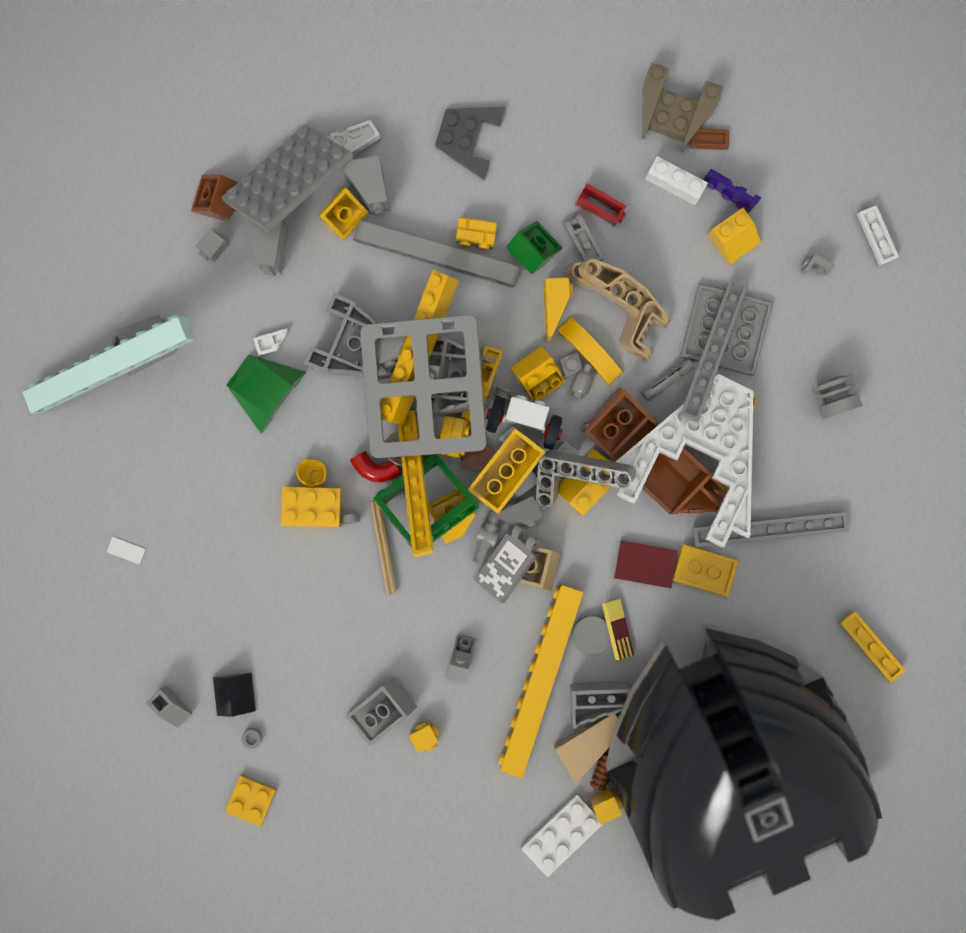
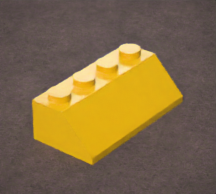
[467,428,546,514]

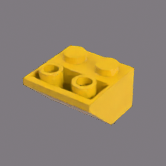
[510,346,565,403]

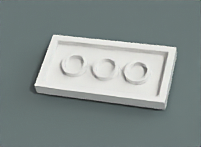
[521,793,603,877]

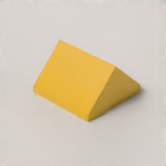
[319,187,369,241]

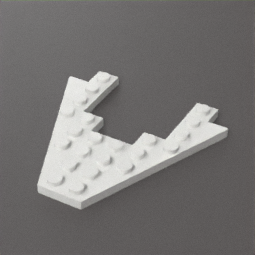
[616,374,754,548]

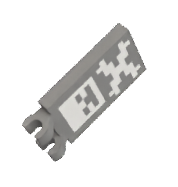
[474,525,541,603]

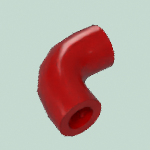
[350,451,402,483]

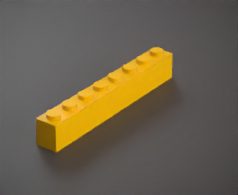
[381,270,459,425]

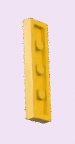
[839,611,906,683]

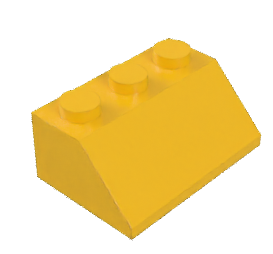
[558,449,612,516]

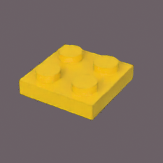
[225,774,277,827]

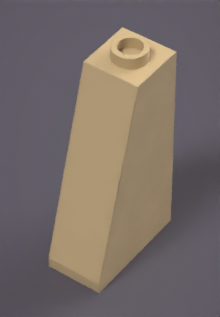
[554,713,620,783]

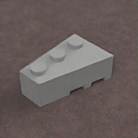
[570,682,631,729]

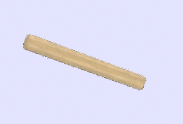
[370,500,397,594]

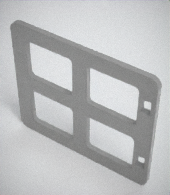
[360,315,487,458]

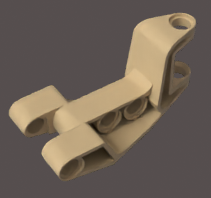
[566,259,671,361]

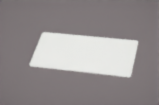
[107,537,146,564]

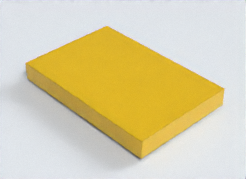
[673,544,739,597]

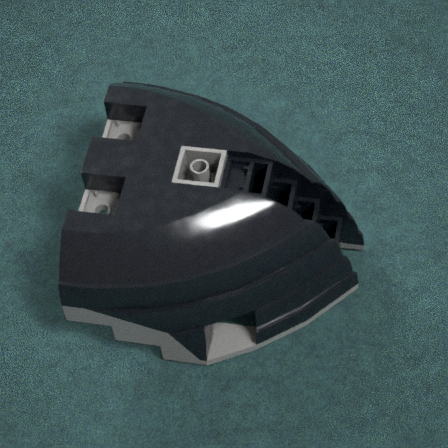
[605,623,882,921]

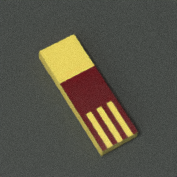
[602,599,634,660]

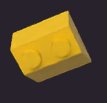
[708,208,761,265]

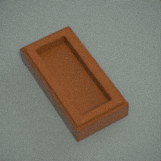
[690,129,729,150]

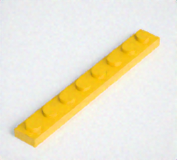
[398,410,434,557]

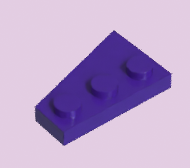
[703,169,762,213]

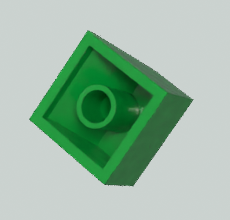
[506,221,562,274]

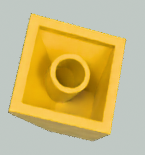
[428,490,475,544]

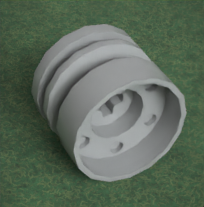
[812,375,863,419]

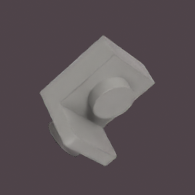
[801,253,835,275]

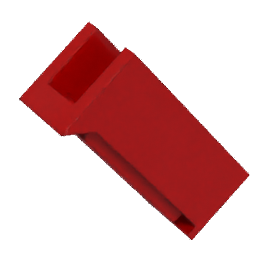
[575,184,627,227]

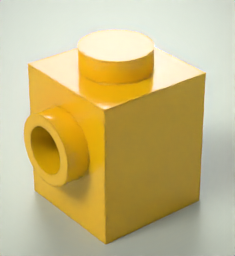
[409,721,440,753]

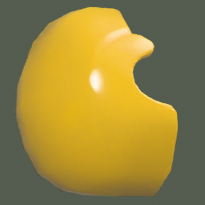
[296,458,328,488]

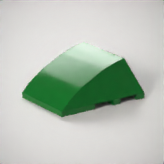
[227,355,306,434]

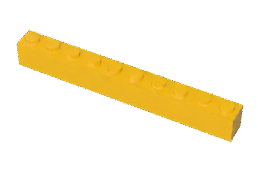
[498,584,584,778]

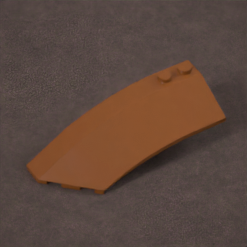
[584,388,728,515]

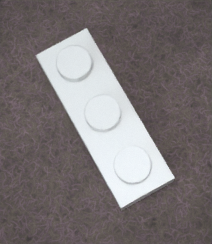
[857,205,899,266]

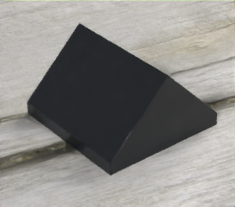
[213,672,256,717]

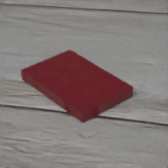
[614,540,678,588]

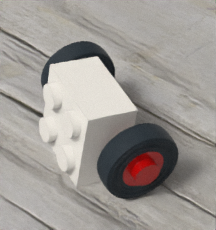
[485,395,563,450]

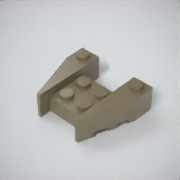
[642,62,724,152]

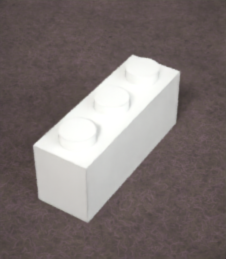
[645,156,708,205]

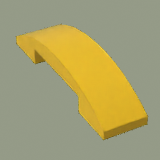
[557,318,623,386]

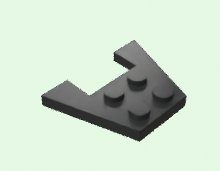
[435,107,505,180]

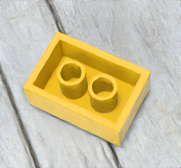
[281,487,343,527]

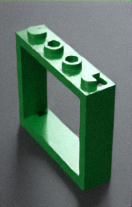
[373,454,479,548]

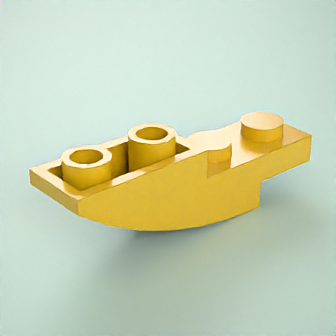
[461,345,504,422]

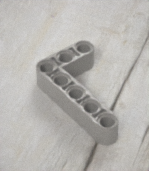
[536,451,637,509]

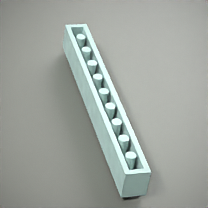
[22,315,197,413]

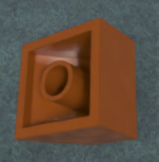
[191,174,238,220]

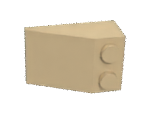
[500,538,561,591]

